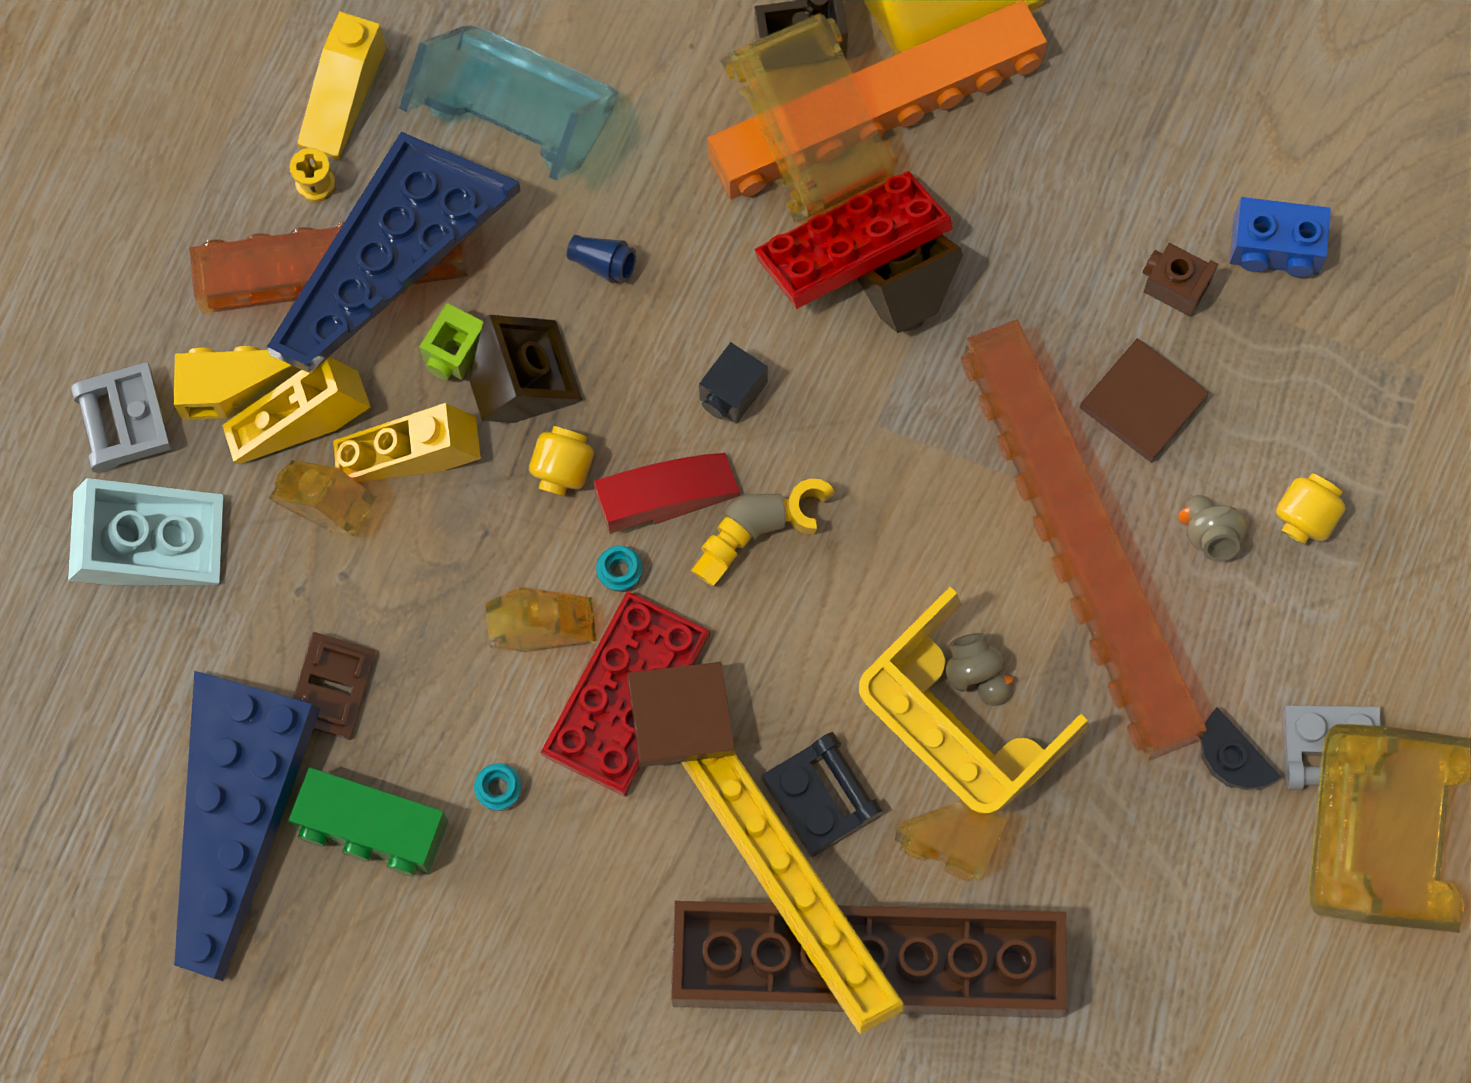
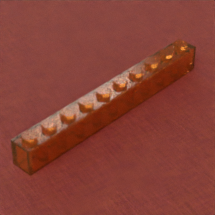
[961,319,1207,761]

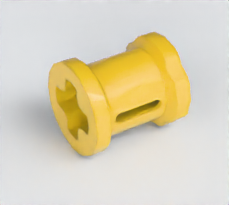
[289,148,336,203]

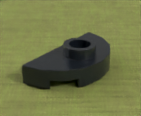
[1200,707,1281,790]

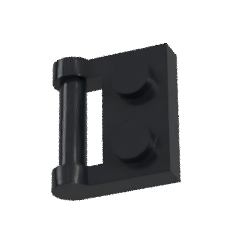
[762,732,884,858]

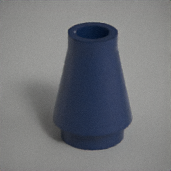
[567,235,636,283]

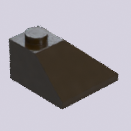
[857,234,963,333]
[469,315,582,423]

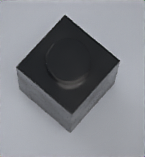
[699,342,768,424]

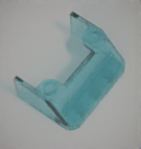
[399,26,618,181]

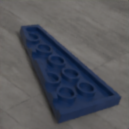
[267,132,521,373]
[174,670,321,981]

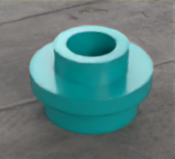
[596,546,643,592]
[474,763,522,811]

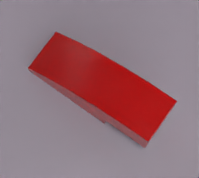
[593,452,740,534]

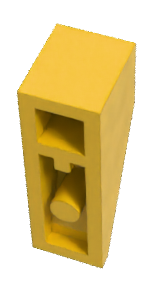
[297,11,387,160]
[222,356,371,464]

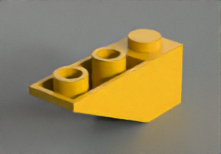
[174,346,301,420]
[333,403,481,484]

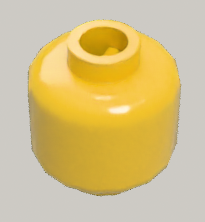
[529,426,594,496]
[1276,473,1346,545]

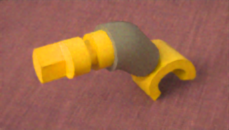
[690,478,835,586]

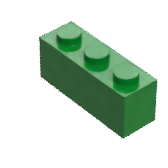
[288,767,448,877]

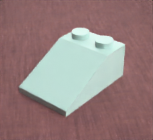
[68,478,223,585]

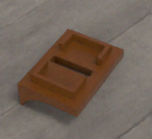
[292,632,375,740]

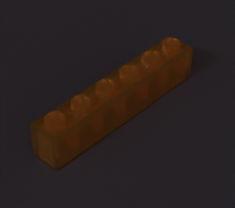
[189,221,468,314]

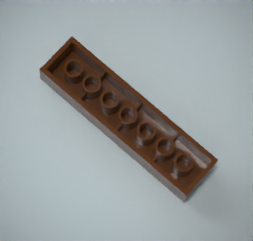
[671,901,1067,1018]

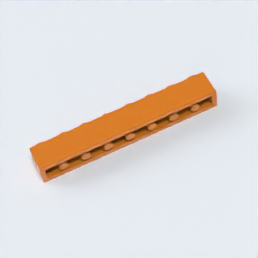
[707,0,1047,200]

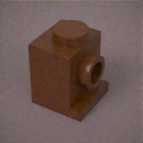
[1142,242,1218,317]

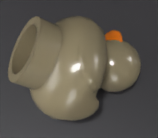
[1178,495,1247,561]
[945,633,1014,706]

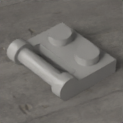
[71,362,172,473]
[1282,706,1385,791]

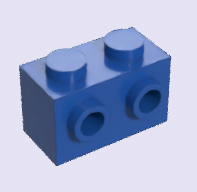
[1229,197,1331,277]

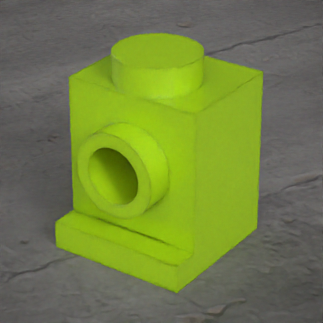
[419,303,483,381]

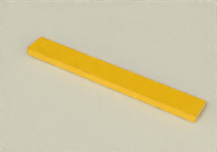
[681,752,904,1034]

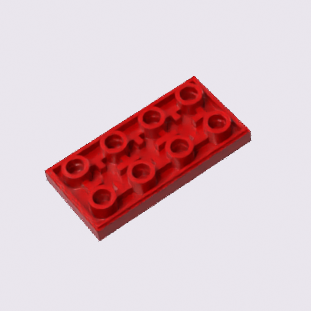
[754,171,953,309]
[541,591,710,797]

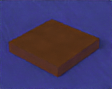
[1080,338,1209,463]
[628,662,735,767]

